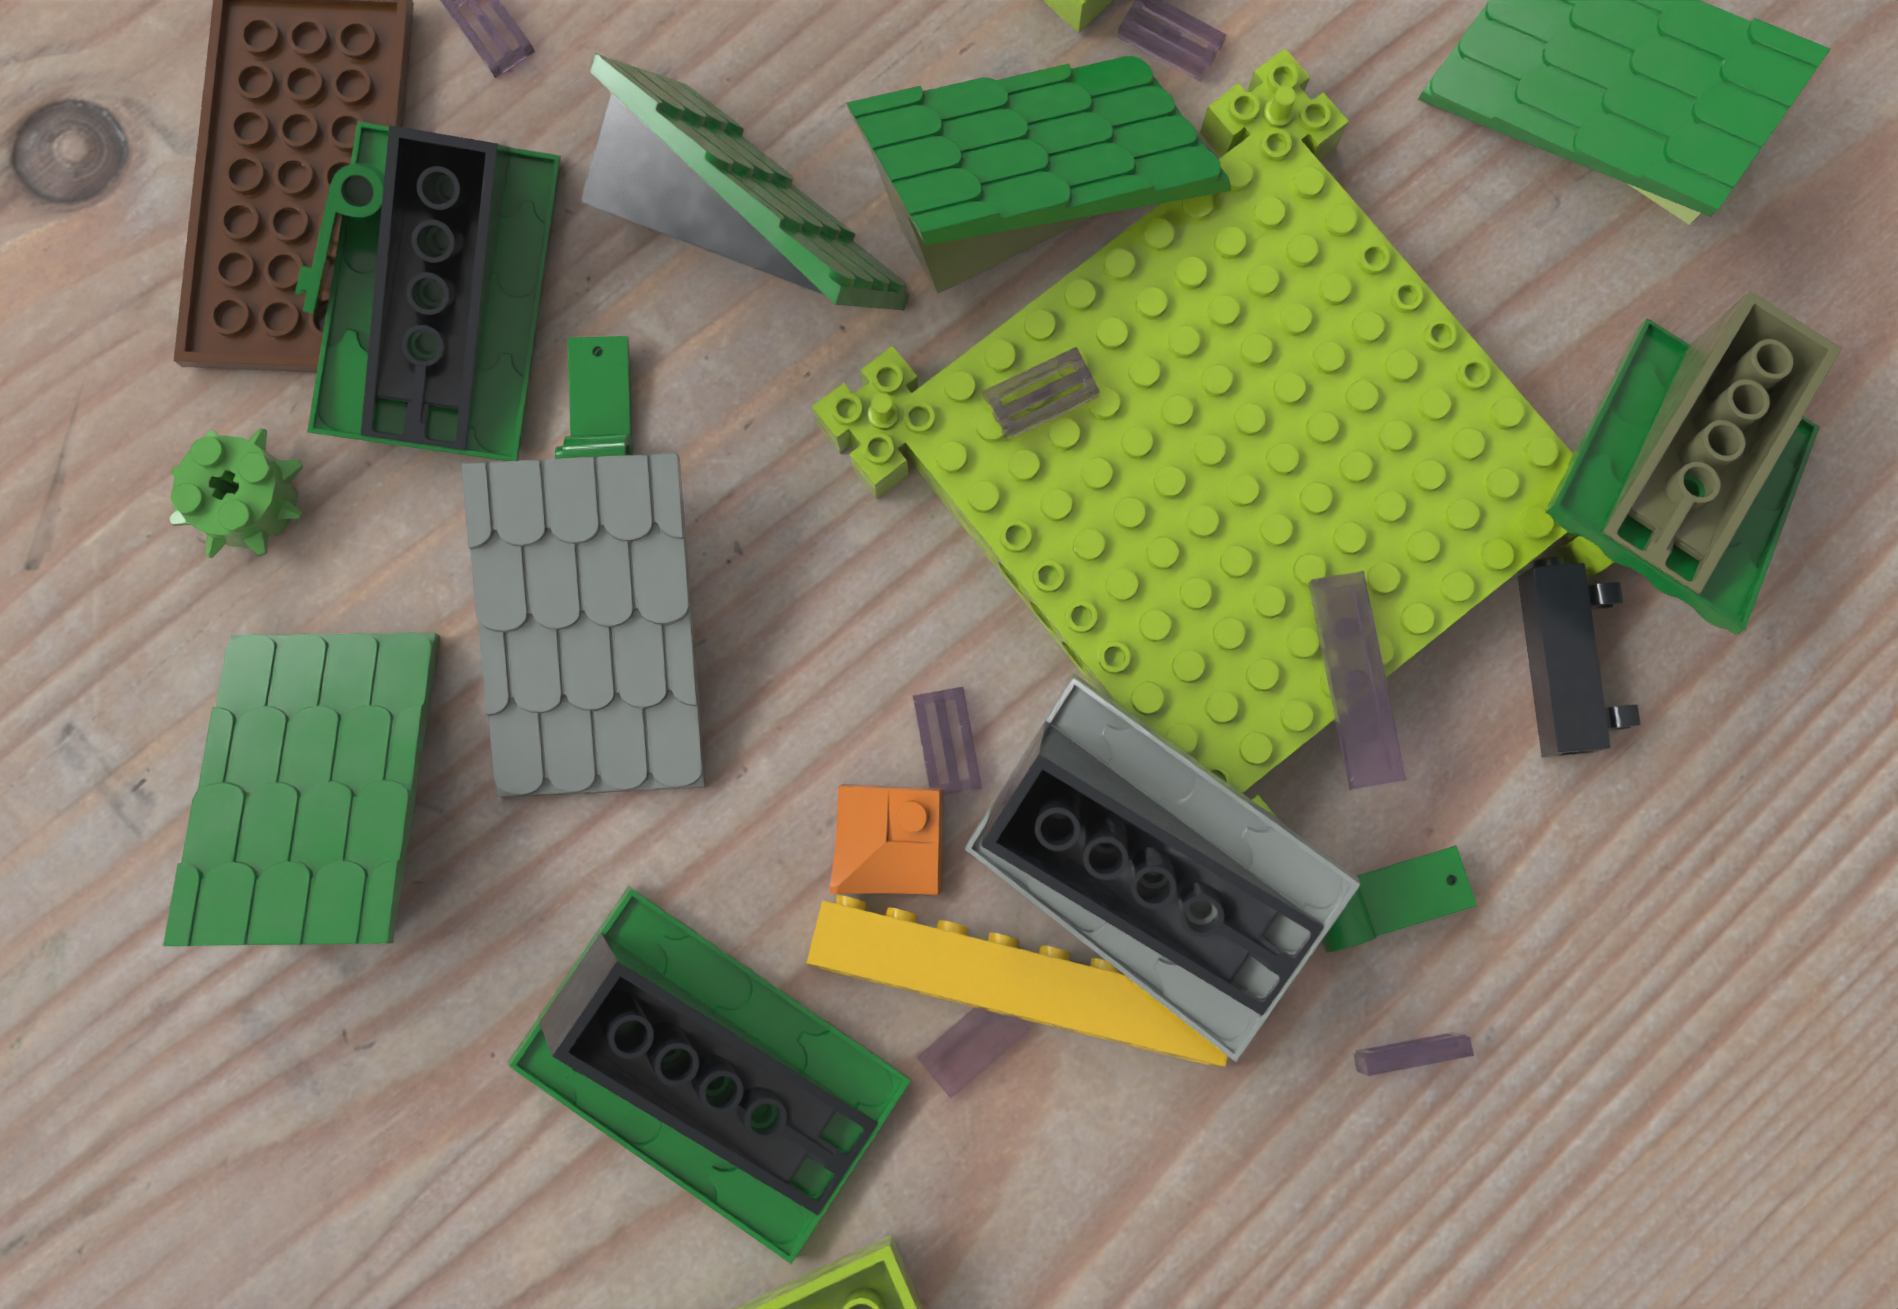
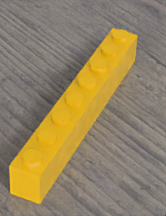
[806,895,1228,1068]

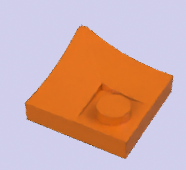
[830,784,944,895]

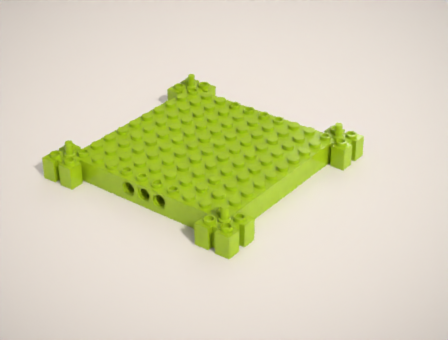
[812,48,1614,817]

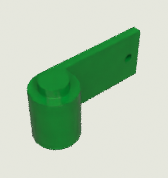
[295,163,384,314]
[555,336,633,459]
[1322,845,1477,953]

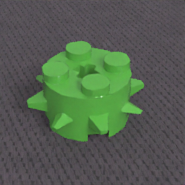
[169,428,303,558]

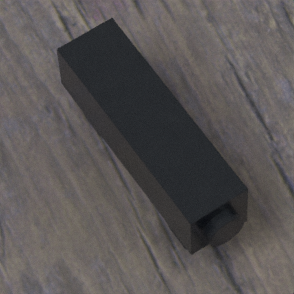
[1517,557,1641,757]

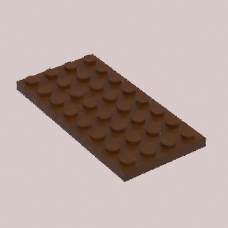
[174,0,414,372]

